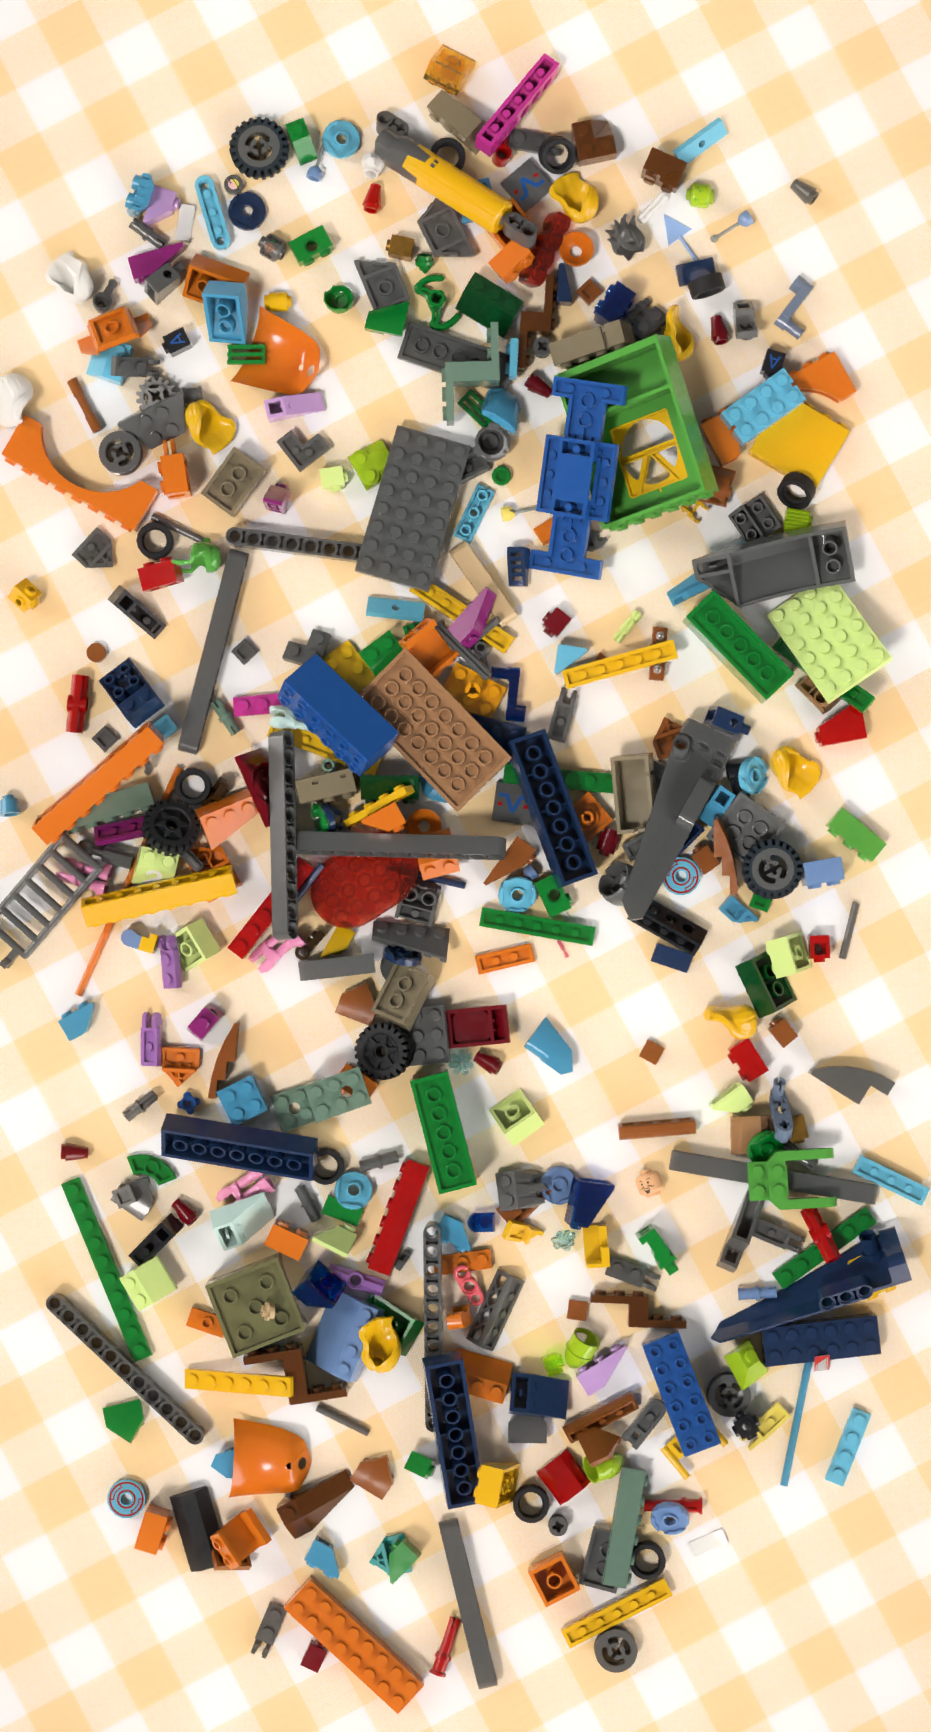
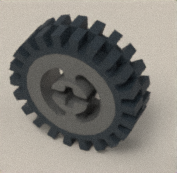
[229,117,289,180]
[742,839,803,899]

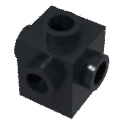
[732,1411,760,1440]

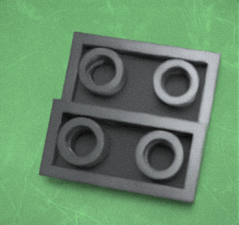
[728,494,783,542]

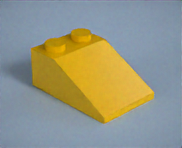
[473,1462,520,1509]

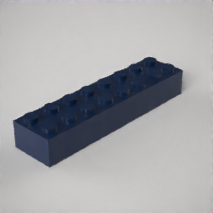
[505,729,598,889]
[161,1113,318,1181]
[422,1350,480,1510]

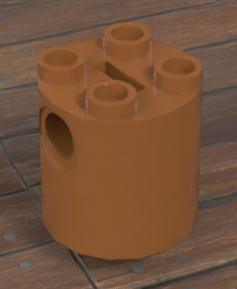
[697,465,736,508]

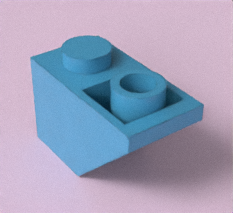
[699,785,736,827]
[58,1001,95,1041]
[434,1212,471,1253]
[304,1536,340,1579]

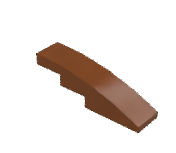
[713,815,739,894]
[208,1023,240,1099]

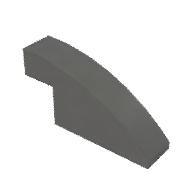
[298,953,376,981]
[808,1066,896,1105]
[716,1189,765,1273]

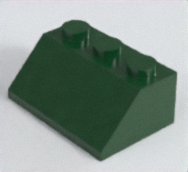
[455,272,524,339]
[360,775,419,804]
[735,951,797,1018]

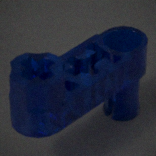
[490,666,526,723]

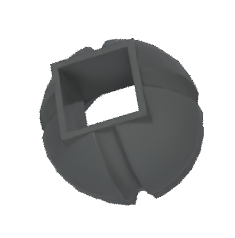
[598,861,633,906]

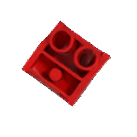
[536,1448,591,1505]

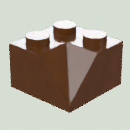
[571,120,617,167]
[641,147,687,193]

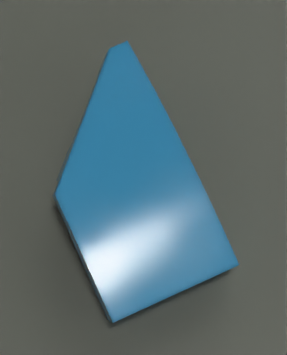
[718,895,759,923]

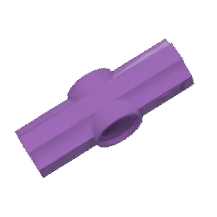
[326,1263,386,1297]

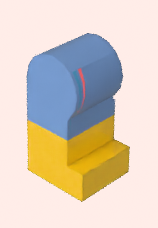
[121,929,159,954]

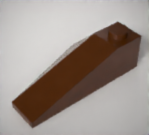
[276,1469,355,1539]

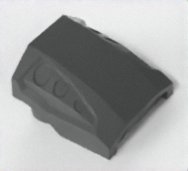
[394,877,442,927]

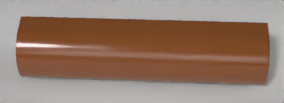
[617,1117,696,1140]
[562,1391,639,1443]

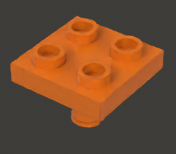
[573,791,613,842]

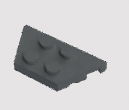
[417,198,476,257]
[354,260,410,310]
[117,390,186,449]

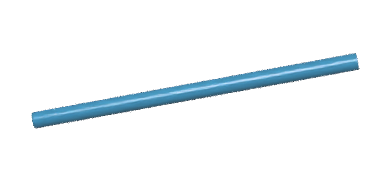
[780,1362,812,1487]

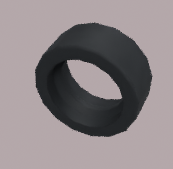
[538,135,577,175]
[430,137,465,170]
[687,272,726,300]
[777,472,816,509]
[136,522,174,560]
[175,768,212,805]
[313,1147,345,1185]
[513,1484,549,1523]
[630,1541,666,1580]

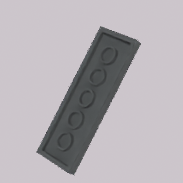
[397,321,518,391]

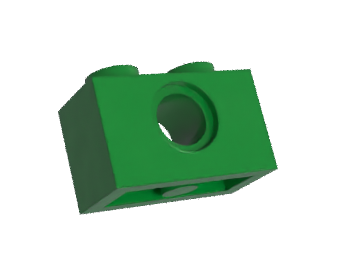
[288,225,334,267]
[534,875,573,918]

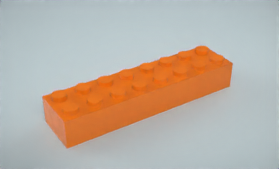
[31,720,165,845]
[284,1575,424,1714]

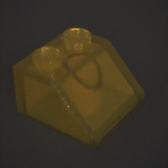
[423,44,476,96]

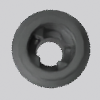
[790,179,819,205]

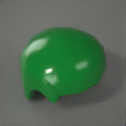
[323,285,354,314]

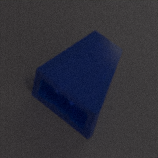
[564,1176,615,1230]

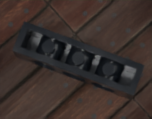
[627,900,708,957]

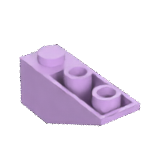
[264,392,325,423]
[576,1343,627,1397]

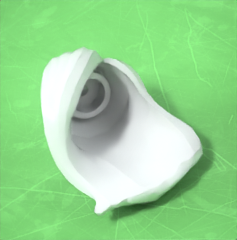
[45,251,94,304]
[0,373,33,428]

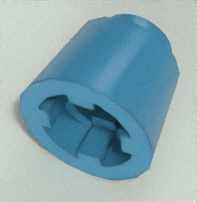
[0,795,21,817]

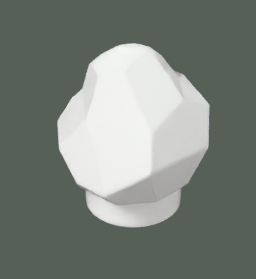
[361,151,385,179]

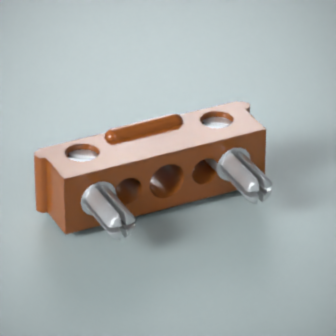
[649,627,668,681]

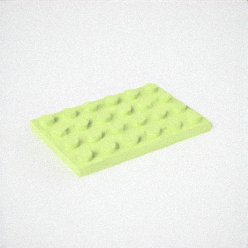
[766,584,893,704]

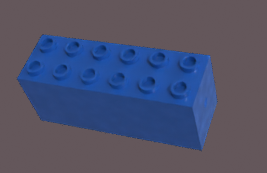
[277,654,399,777]
[641,1331,721,1457]

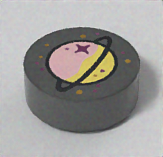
[224,175,244,195]

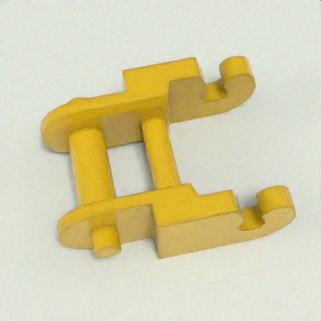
[681,501,710,524]

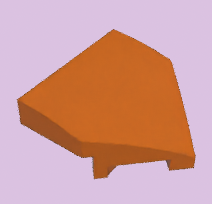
[161,1046,200,1087]

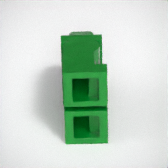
[635,1223,679,1276]

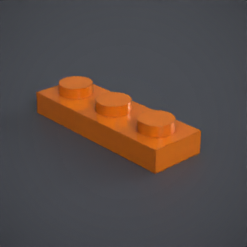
[434,1248,492,1275]

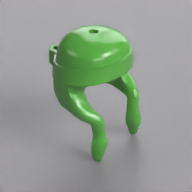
[171,538,221,574]

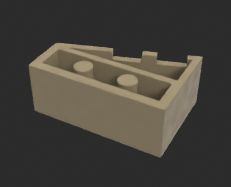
[427,90,484,155]

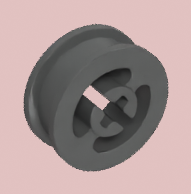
[99,431,143,476]
[706,1372,751,1417]
[594,1626,638,1673]

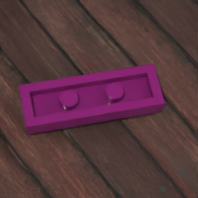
[94,816,144,847]

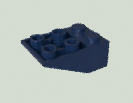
[99,658,165,728]
[508,1372,569,1420]

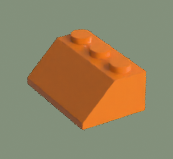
[182,253,250,303]
[361,802,407,834]
[457,1347,513,1404]

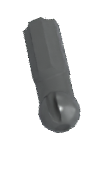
[78,839,135,870]

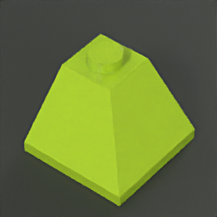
[724,1338,768,1390]

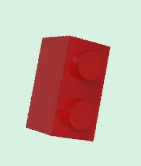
[137,556,184,592]
[727,1038,769,1083]

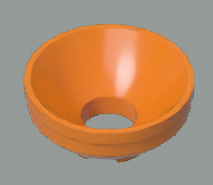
[559,231,594,267]
[407,809,442,834]

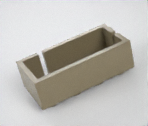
[548,319,635,370]
[610,753,657,834]

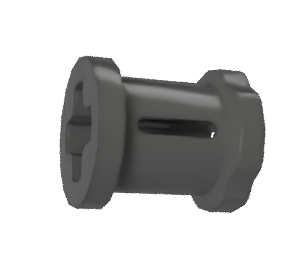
[182,385,203,404]

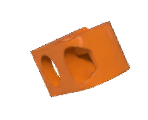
[446,1304,473,1330]

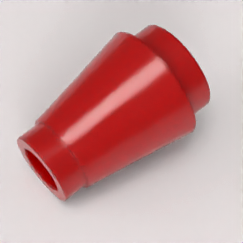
[362,183,381,214]

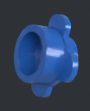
[177,1092,200,1115]

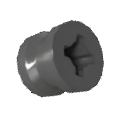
[533,337,551,359]
[548,1514,568,1536]

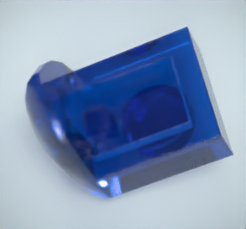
[467,1212,495,1232]

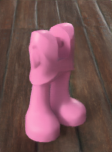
[55,857,114,895]
[248,933,306,973]
[216,1171,276,1204]

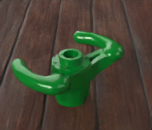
[414,274,461,331]

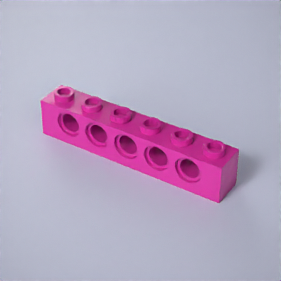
[475,53,560,157]

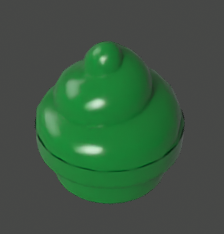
[415,253,434,274]

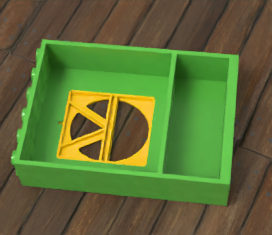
[554,334,719,532]

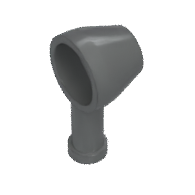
[93,279,118,313]
[471,639,491,671]

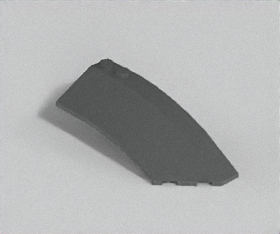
[692,520,856,609]

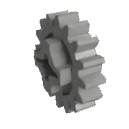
[136,376,177,411]

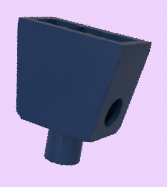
[703,706,751,735]

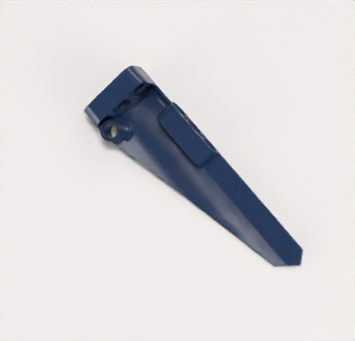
[711,1226,912,1343]

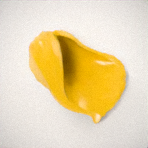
[549,172,599,224]
[663,304,695,361]
[185,399,236,456]
[770,746,821,799]
[703,1004,757,1039]
[359,1316,401,1373]

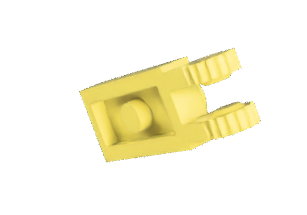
[739,1401,791,1450]

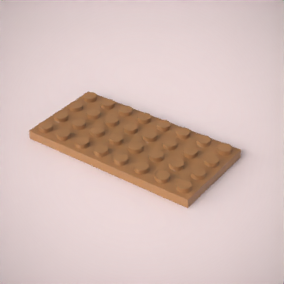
[359,648,512,812]

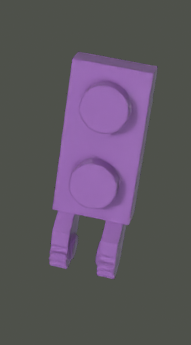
[157,935,182,989]
[141,1012,162,1067]

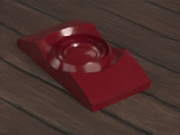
[234,748,270,828]
[446,1004,511,1049]

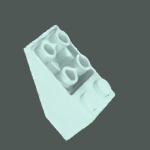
[209,1192,275,1251]

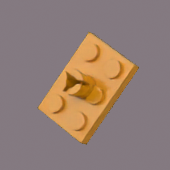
[444,662,507,718]

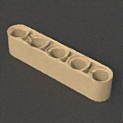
[449,540,518,628]

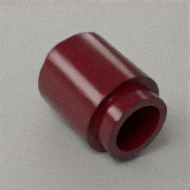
[596,827,620,857]

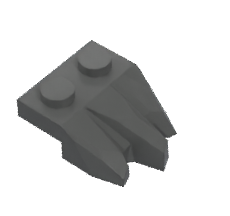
[495,1169,549,1212]

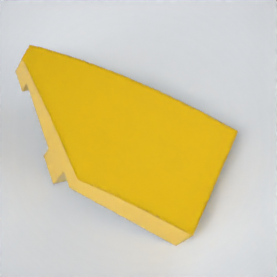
[320,924,356,958]
[501,1219,544,1245]

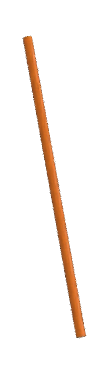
[75,766,183,997]

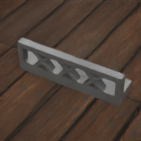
[466,1269,525,1351]

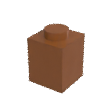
[690,844,721,875]
[767,1017,798,1048]

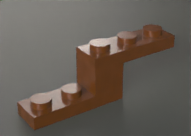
[517,274,557,372]
[590,1289,687,1329]

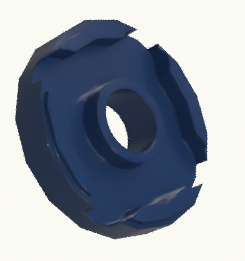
[228,192,266,231]
[383,945,422,967]

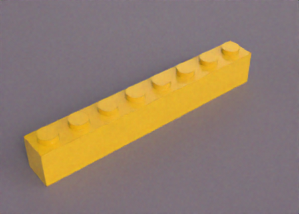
[81,865,237,927]

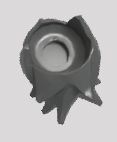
[605,214,646,261]

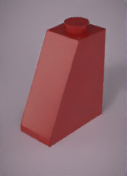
[814,705,867,747]

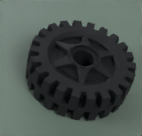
[141,798,200,857]
[354,1022,413,1080]

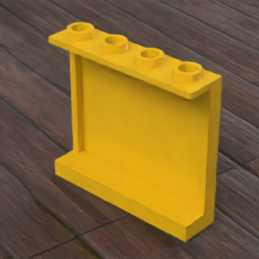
[748,402,850,488]

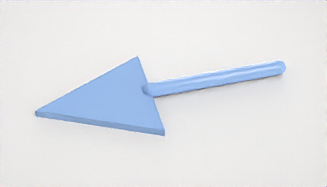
[664,214,698,261]

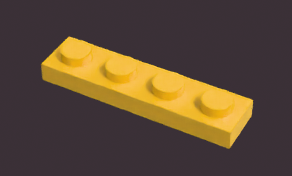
[343,784,415,828]

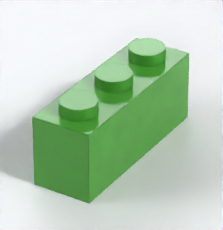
[825,807,887,863]

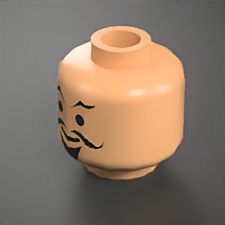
[635,1168,663,1198]

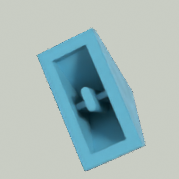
[554,644,587,675]

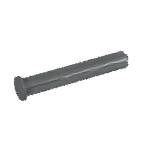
[434,620,492,680]

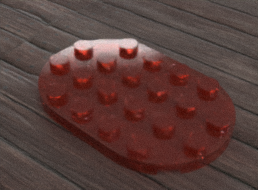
[311,831,419,929]

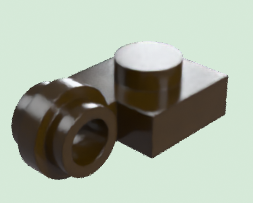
[202,776,229,807]
[295,930,326,960]

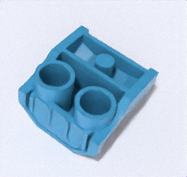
[125,173,154,218]
[481,388,521,434]

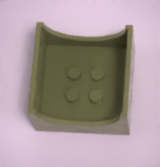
[205,1252,308,1358]

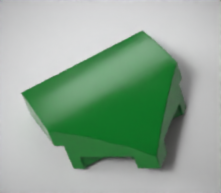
[102,1399,144,1444]

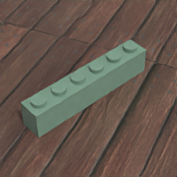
[37,782,155,835]
[601,1467,648,1589]

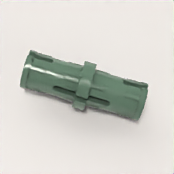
[210,698,242,736]
[321,759,337,773]

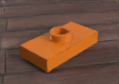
[186,1307,224,1338]

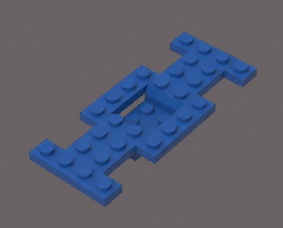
[529,376,628,580]

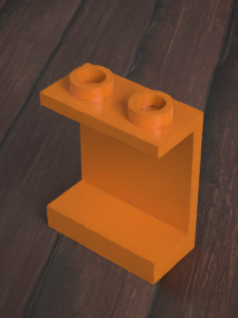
[398,618,459,678]
[210,1508,272,1570]

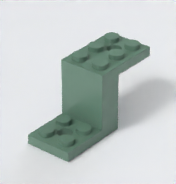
[441,322,500,426]
[270,1066,372,1132]

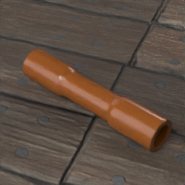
[67,377,103,434]

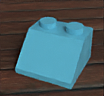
[86,343,134,386]

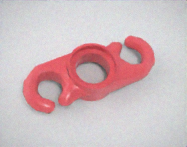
[453,1265,485,1306]

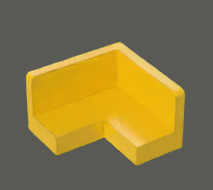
[583,1224,610,1268]

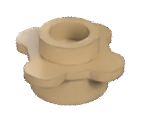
[261,1301,275,1321]

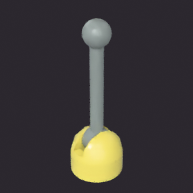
[500,506,536,522]

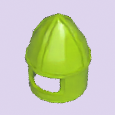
[565,1328,600,1369]
[583,1451,624,1484]

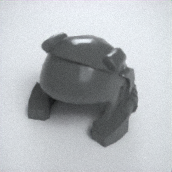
[472,422,511,462]

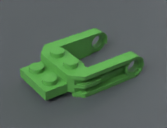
[747,1148,837,1210]

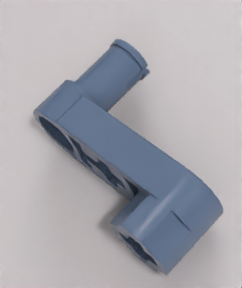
[774,275,814,340]
[769,1077,793,1143]

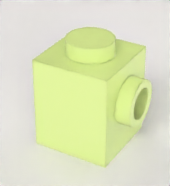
[319,466,348,492]

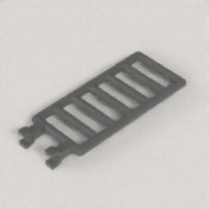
[0,832,103,969]

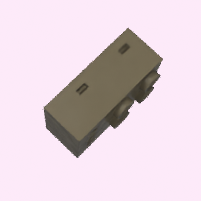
[201,447,268,518]
[295,769,358,805]
[371,964,436,1031]

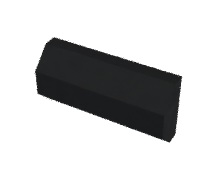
[169,1485,220,1572]

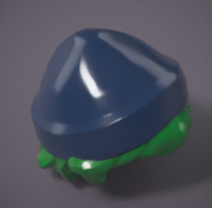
[311,802,343,832]

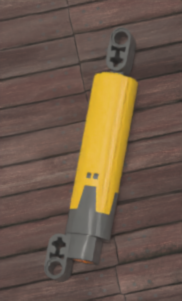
[375,111,538,248]

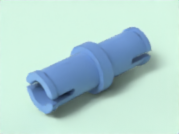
[738,1285,777,1301]

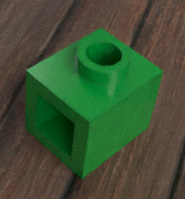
[404,1451,436,1480]

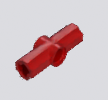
[66,674,89,734]
[800,1208,841,1264]

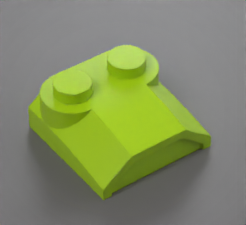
[348,439,389,491]

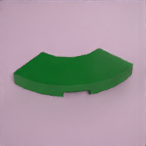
[127,1154,177,1186]

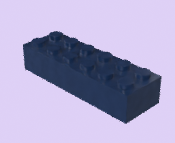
[760,1312,881,1367]

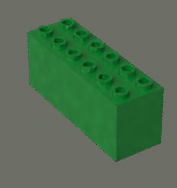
[682,590,794,704]
[410,1069,477,1195]

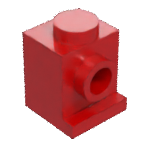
[807,935,830,963]

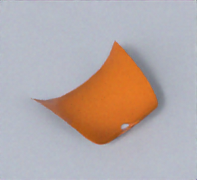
[231,306,320,395]
[229,1418,311,1498]

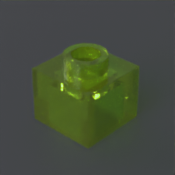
[541,1352,565,1377]

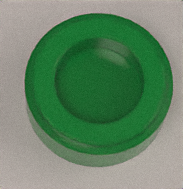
[492,466,511,486]

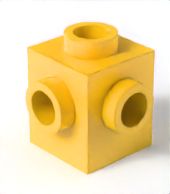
[7,578,42,613]

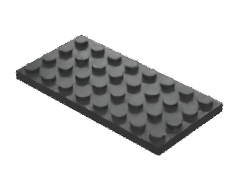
[355,425,471,593]

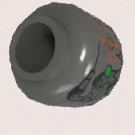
[258,233,288,262]

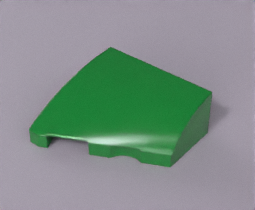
[364,302,410,337]

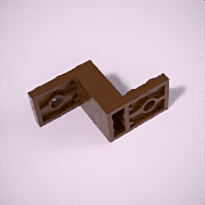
[243,1341,349,1405]

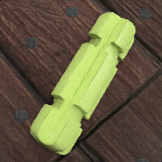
[613,610,642,644]

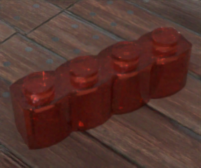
[519,211,571,288]

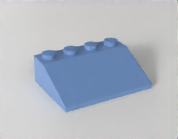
[305,1287,385,1383]

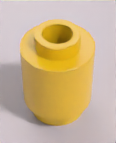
[264,292,292,312]

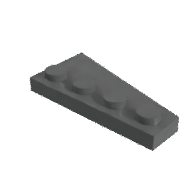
[372,921,450,963]

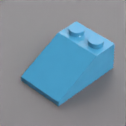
[202,280,248,345]

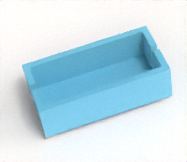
[719,368,806,448]

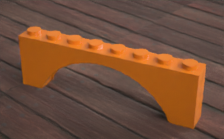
[699,351,857,467]
[1,414,159,532]

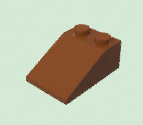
[483,836,537,886]

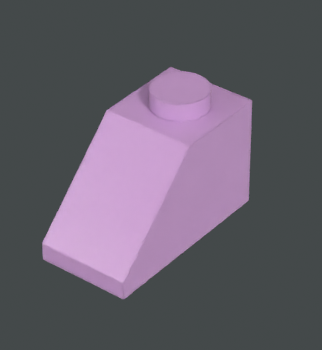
[143,185,180,227]

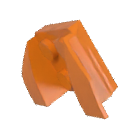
[77,306,152,355]

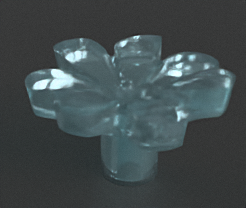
[448,1050,474,1075]
[551,1230,576,1252]

